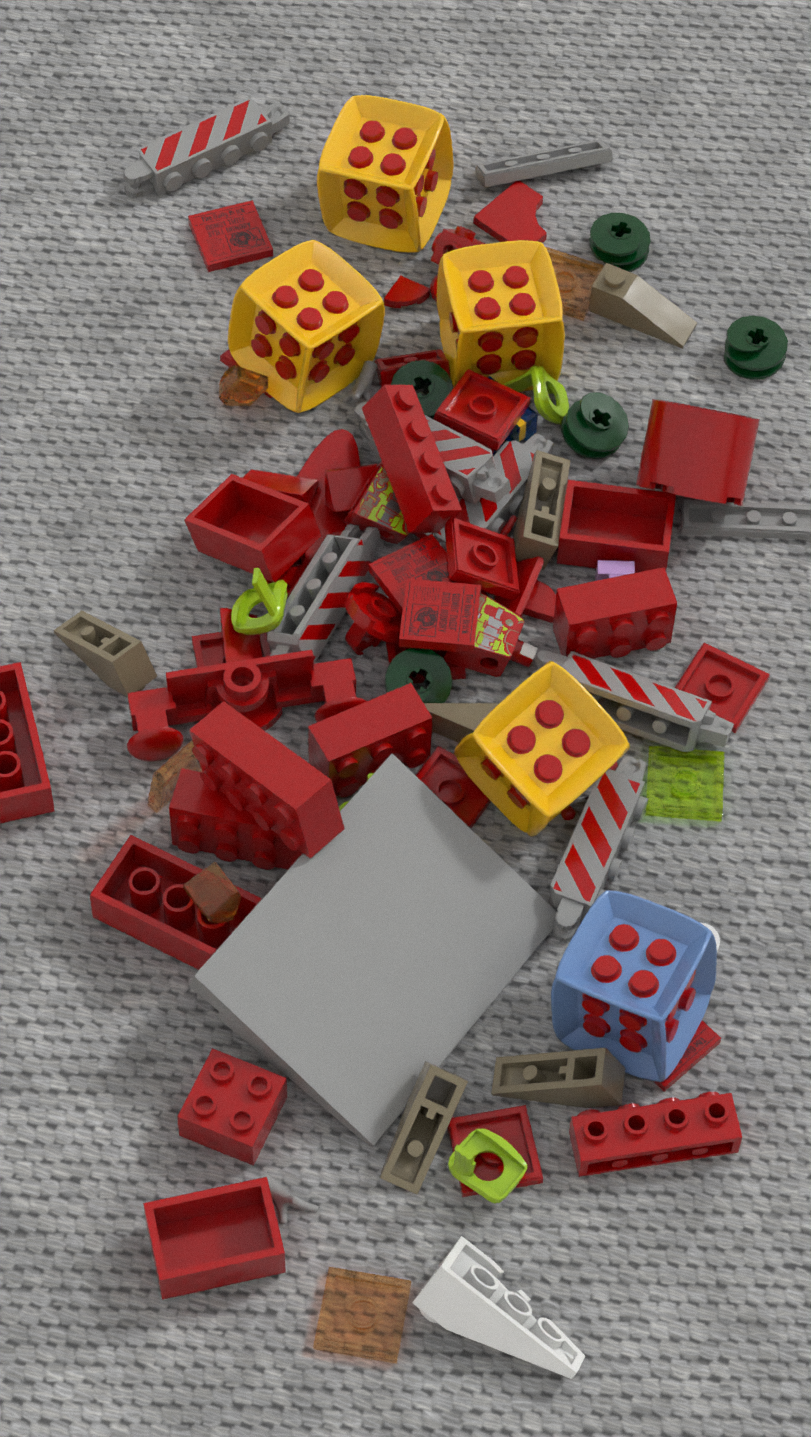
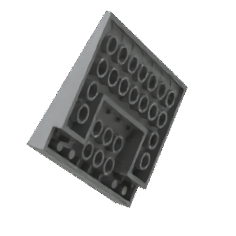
[188,754,557,1147]

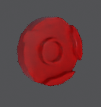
[344,582,402,656]

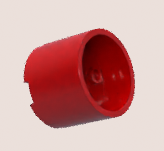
[636,399,760,506]

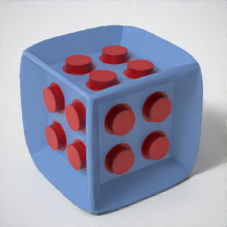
[551,890,717,1082]

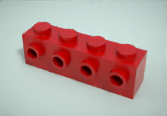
[362,384,462,533]
[569,1092,742,1177]

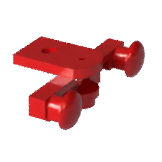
[127,631,367,762]

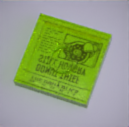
[645,746,725,822]

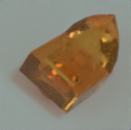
[219,365,268,406]
[183,862,241,923]

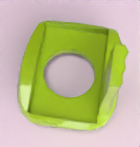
[502,365,569,424]
[231,568,288,635]
[448,1129,527,1203]

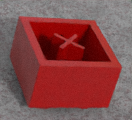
[177,1048,287,1166]

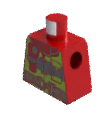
[344,461,432,544]
[444,592,537,677]

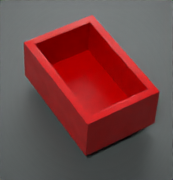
[184,474,322,582]
[557,480,676,573]
[553,567,677,659]
[308,683,432,797]
[143,1177,286,1300]

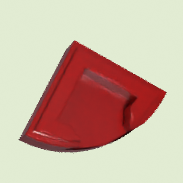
[384,275,430,308]
[523,580,556,623]

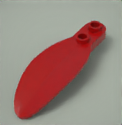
[265,429,360,599]

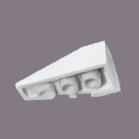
[412,1236,585,1379]

